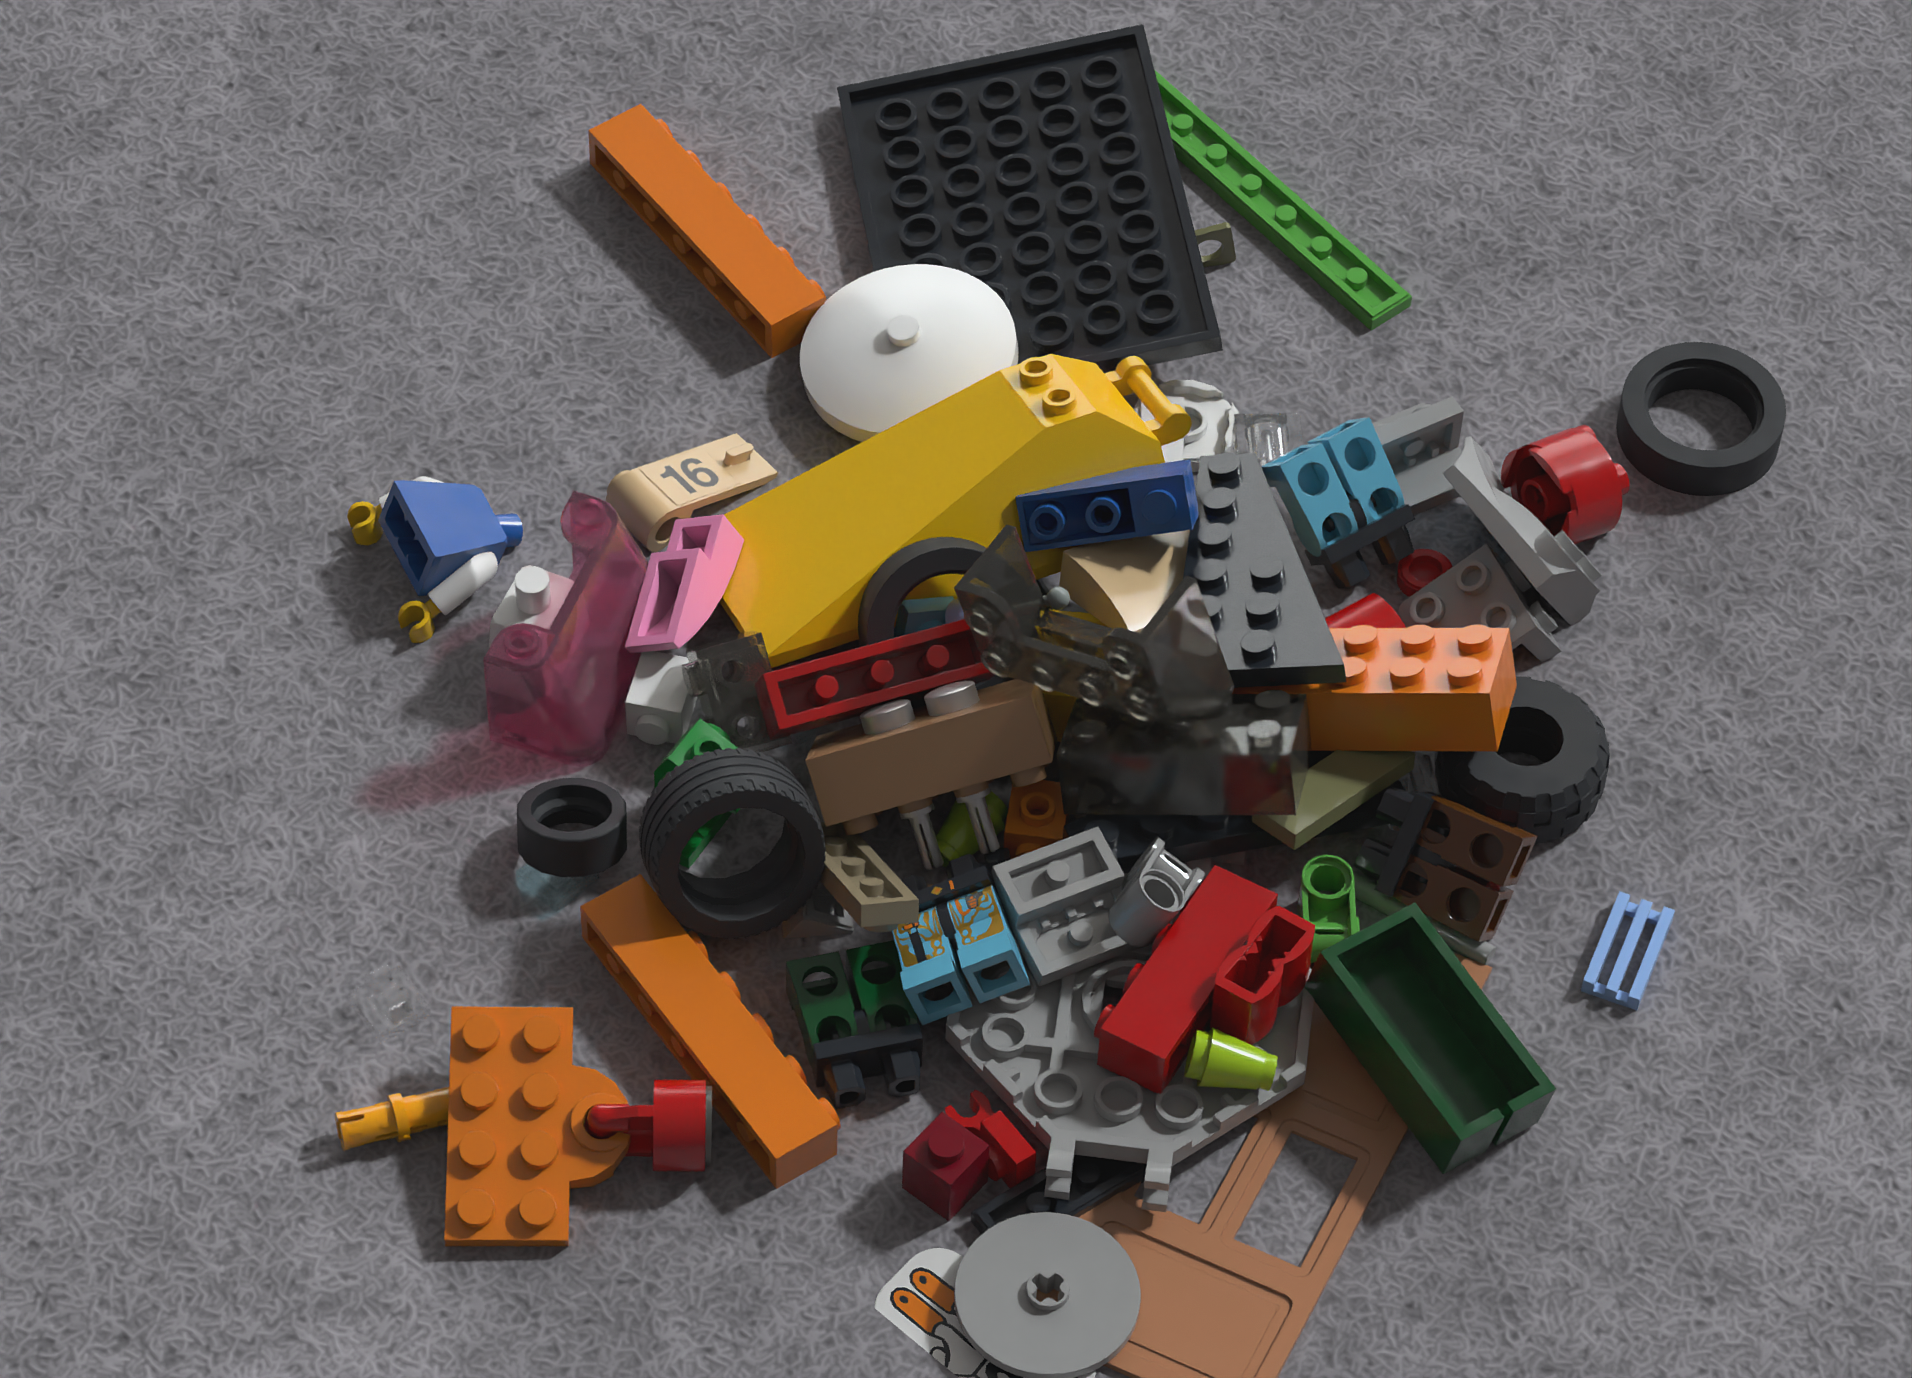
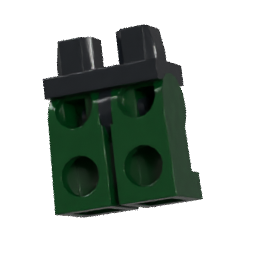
[786,940,923,1109]

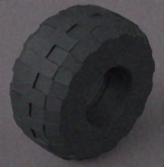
[1434,676,1610,844]

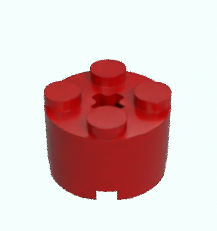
[1501,425,1630,545]

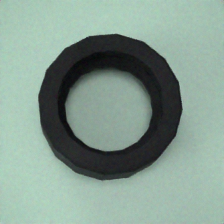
[517,778,627,877]

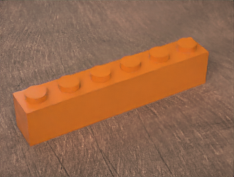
[588,104,826,358]
[580,874,841,1189]

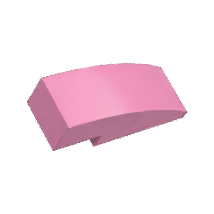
[625,514,744,653]

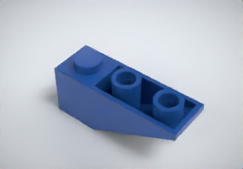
[1015,459,1199,552]

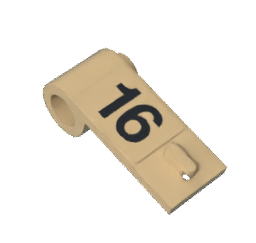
[605,433,778,552]

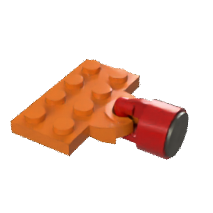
[444,1006,712,1246]

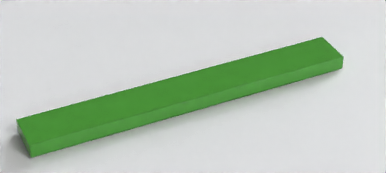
[1154,69,1412,331]

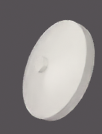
[800,264,1018,442]

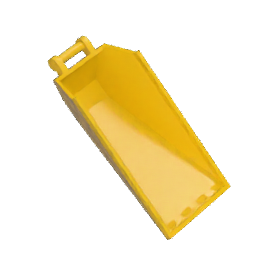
[719,354,1192,670]

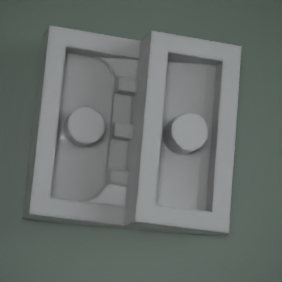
[991,827,1140,987]

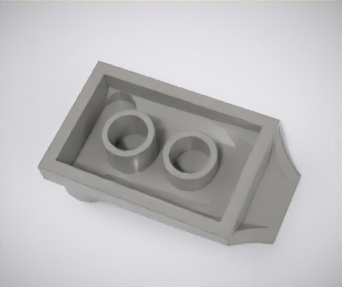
[1442,436,1602,625]

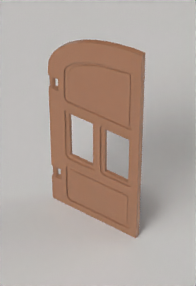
[1036,953,1492,1378]

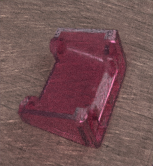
[483,490,658,767]

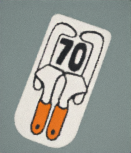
[875,1248,1096,1378]

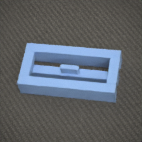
[1581,891,1675,1010]

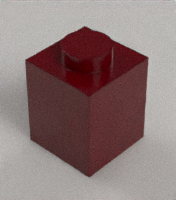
[902,1112,990,1221]

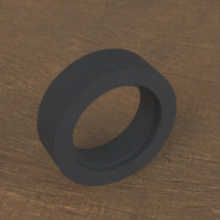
[1616,342,1786,496]
[858,537,1036,708]

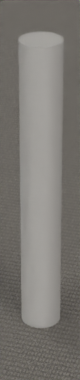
[1353,871,1497,965]

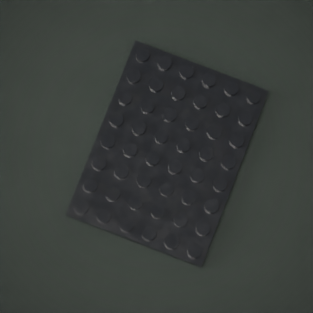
[837,24,1223,373]

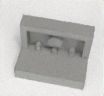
[1372,396,1464,515]

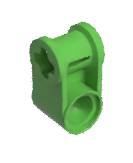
[1297,854,1360,963]

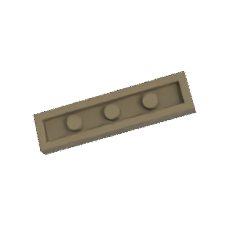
[820,822,919,932]

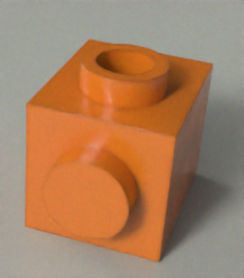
[1004,780,1071,859]

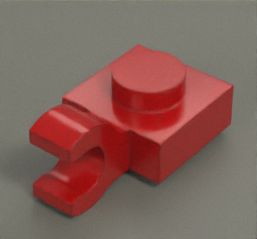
[944,1090,1036,1188]

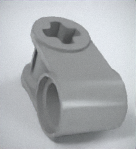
[1108,837,1205,947]

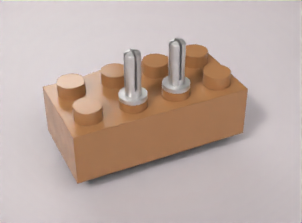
[805,673,1057,870]

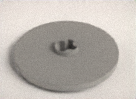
[954,1212,1141,1378]

